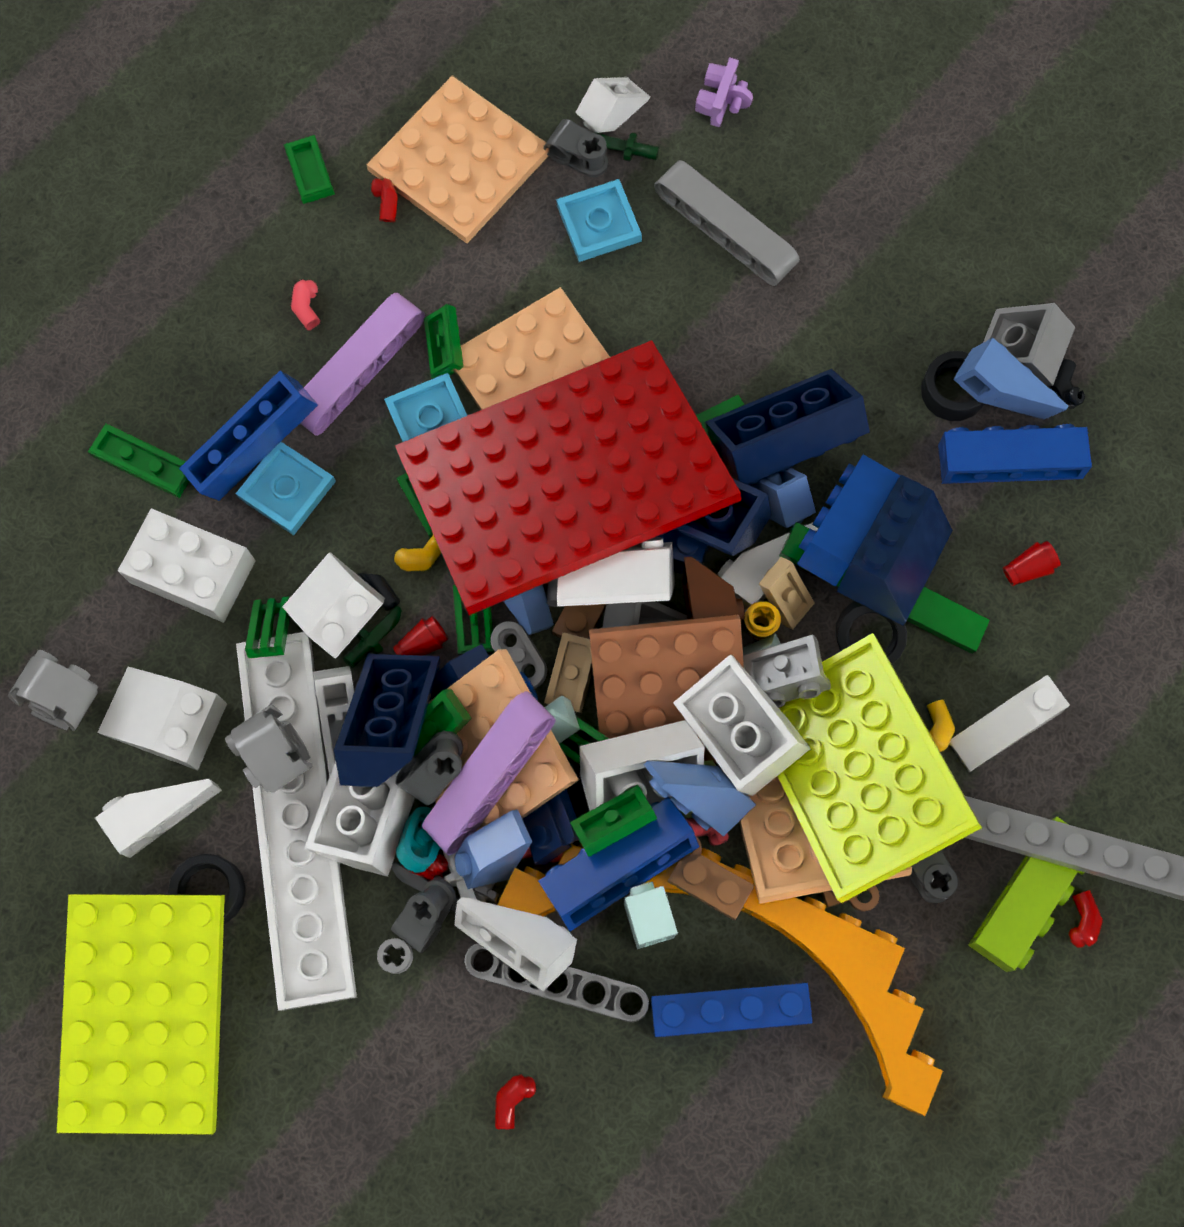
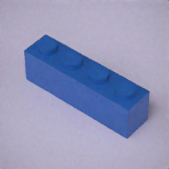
[179,371,318,501]
[938,424,1092,484]
[797,454,900,587]
[538,796,699,931]
[651,983,813,1038]

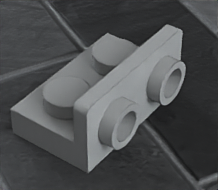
[743,635,831,708]

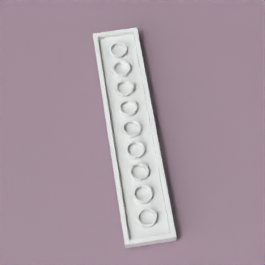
[236,632,357,1011]

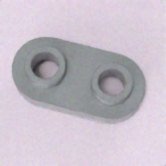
[491,621,547,689]

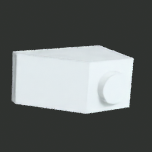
[575,77,650,133]

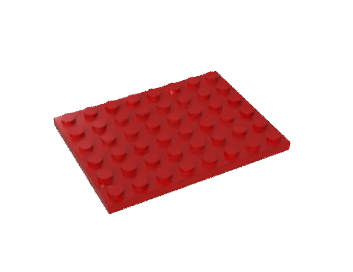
[395,340,741,615]

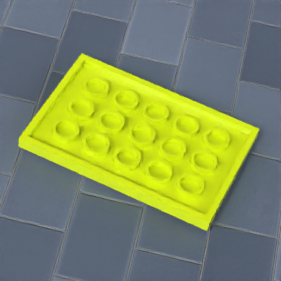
[778,633,982,903]
[57,894,225,1134]

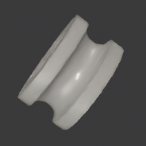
[377,938,413,974]

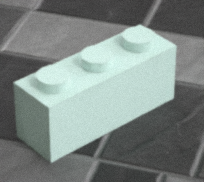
[624,882,678,949]

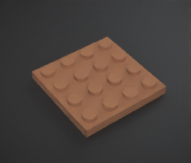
[589,615,744,764]

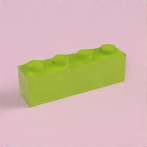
[968,817,1085,972]

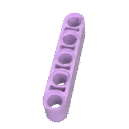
[300,293,425,436]
[422,691,556,855]

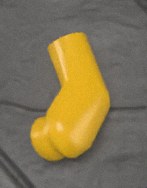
[394,535,441,572]
[927,700,955,752]

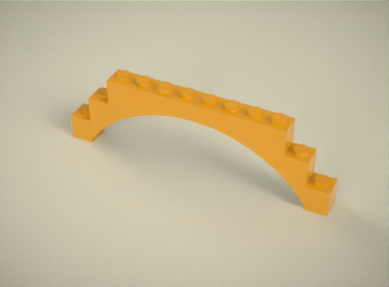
[497,842,943,1116]

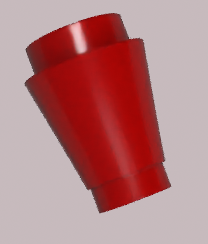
[1003,541,1061,586]
[393,616,449,656]

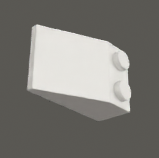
[673,654,811,796]
[97,667,227,770]

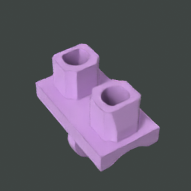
[695,58,753,127]

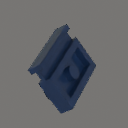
[522,789,580,865]

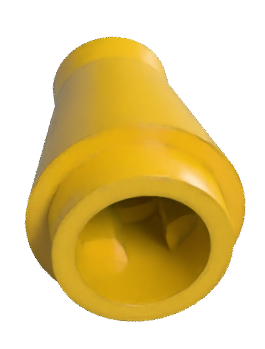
[744,601,781,640]

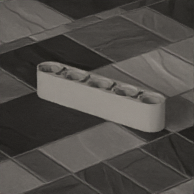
[654,160,800,286]
[464,943,649,1022]

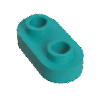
[396,807,440,873]

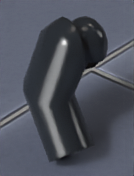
[1051,359,1085,409]
[357,573,400,611]

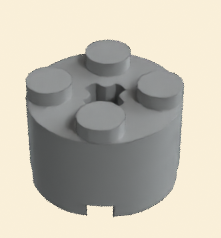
[8,650,98,731]
[225,704,313,792]

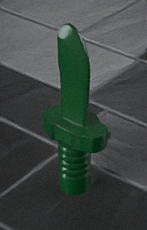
[593,132,659,161]
[343,606,402,668]

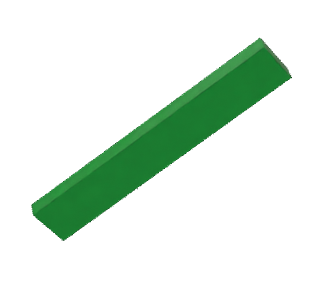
[779,522,990,654]

